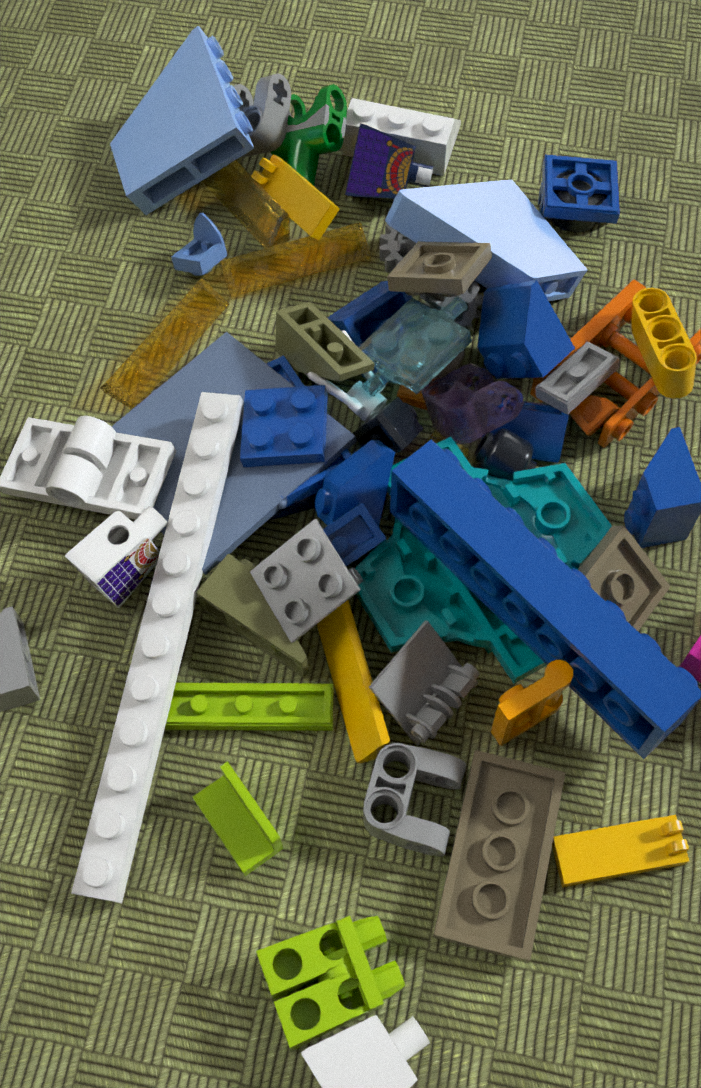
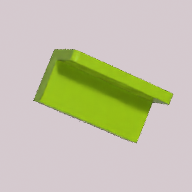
[192,761,284,876]

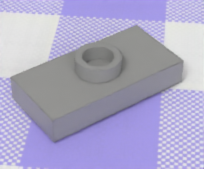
[535,341,619,415]

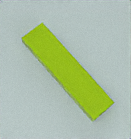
[164,683,334,731]

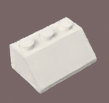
[342,98,461,176]

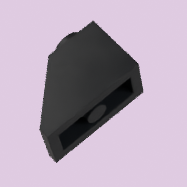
[352,397,424,454]

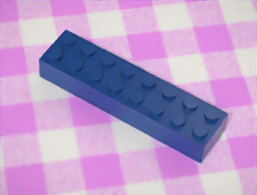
[390,439,701,759]

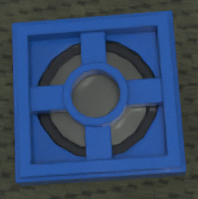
[538,155,620,233]

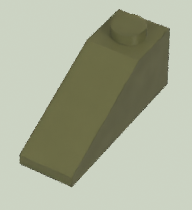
[275,301,374,382]
[196,554,309,678]

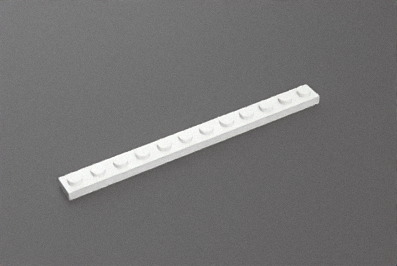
[71,392,244,904]

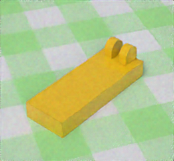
[251,154,340,240]
[552,815,689,887]

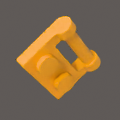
[491,660,573,746]

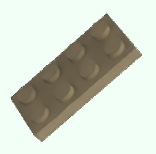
[433,750,566,963]

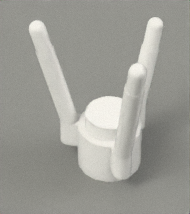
[305,330,387,422]

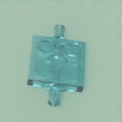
[358,296,472,397]

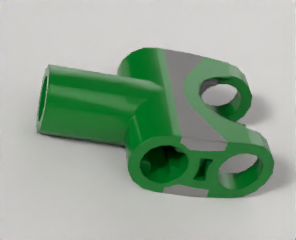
[270,84,347,186]

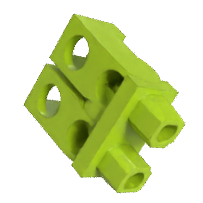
[256,915,405,1051]

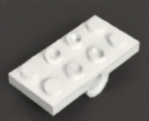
[0,416,176,520]

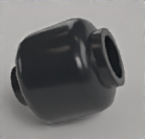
[473,428,537,481]

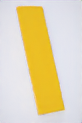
[317,600,390,763]

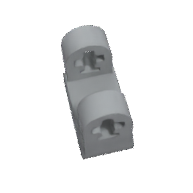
[233,73,291,157]
[363,743,467,856]

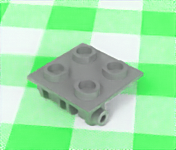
[250,519,363,643]
[369,620,480,746]

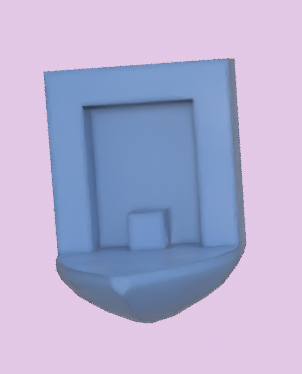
[171,213,227,276]

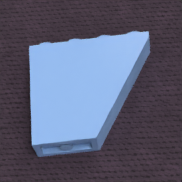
[110,26,254,215]
[385,179,587,301]

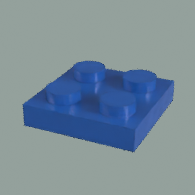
[240,385,328,467]

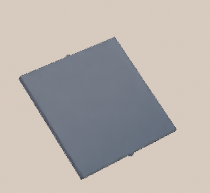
[111,332,357,575]

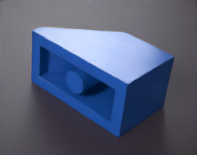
[315,440,395,526]

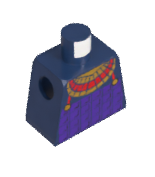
[345,123,434,199]

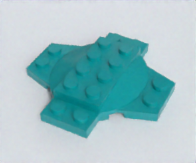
[355,436,612,684]

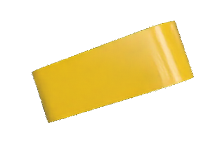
[631,288,697,399]

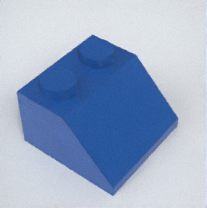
[477,280,575,379]
[327,281,424,385]
[624,427,701,548]

